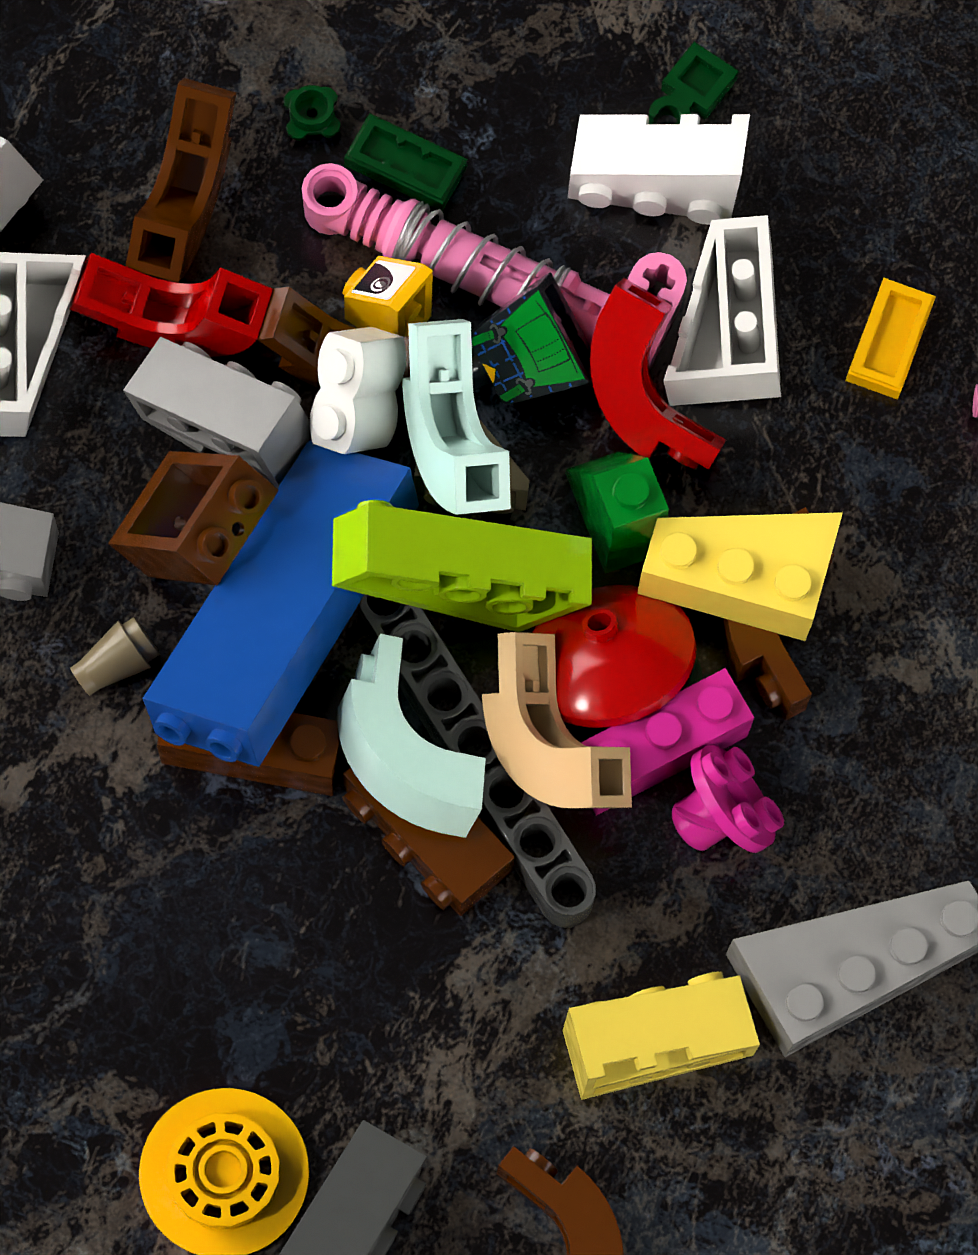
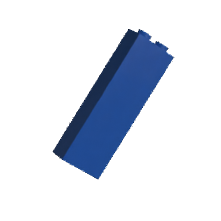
[143,440,419,767]

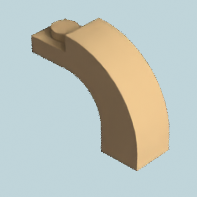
[482,632,632,808]

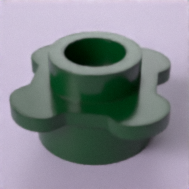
[284,85,341,141]

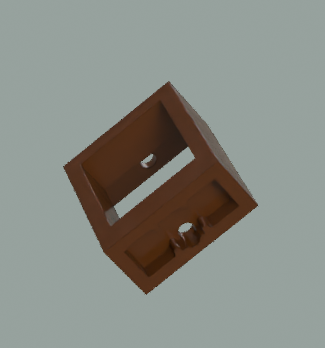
[108,451,279,586]

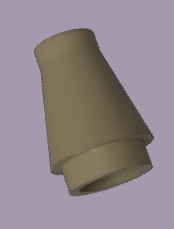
[70,617,160,696]

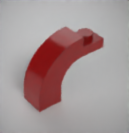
[69,253,273,357]
[590,278,726,469]

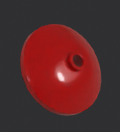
[532,585,696,728]

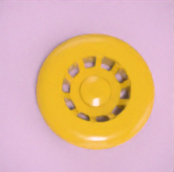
[139,1088,309,1255]

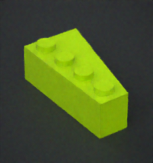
[332,500,592,632]

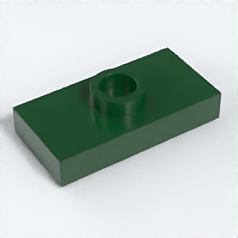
[344,113,468,212]

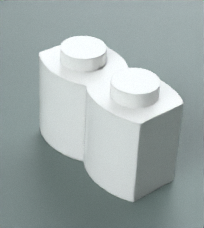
[310,327,406,455]

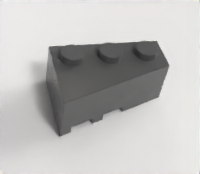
[279,1120,427,1255]

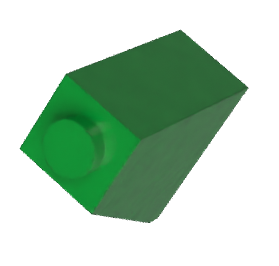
[565,452,669,574]

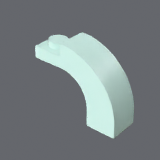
[402,319,511,515]
[337,634,486,838]

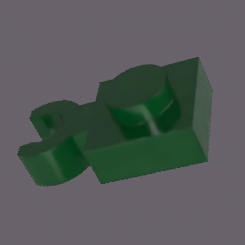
[648,42,738,124]

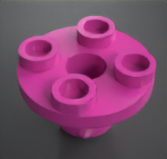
[672,745,784,853]

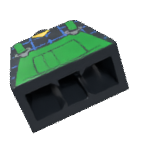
[471,273,591,405]

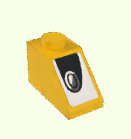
[342,256,433,336]

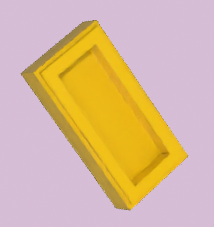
[845,278,936,400]

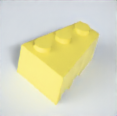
[637,513,843,641]
[563,972,760,1100]

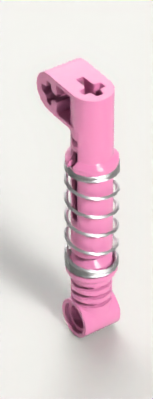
[302,163,687,369]

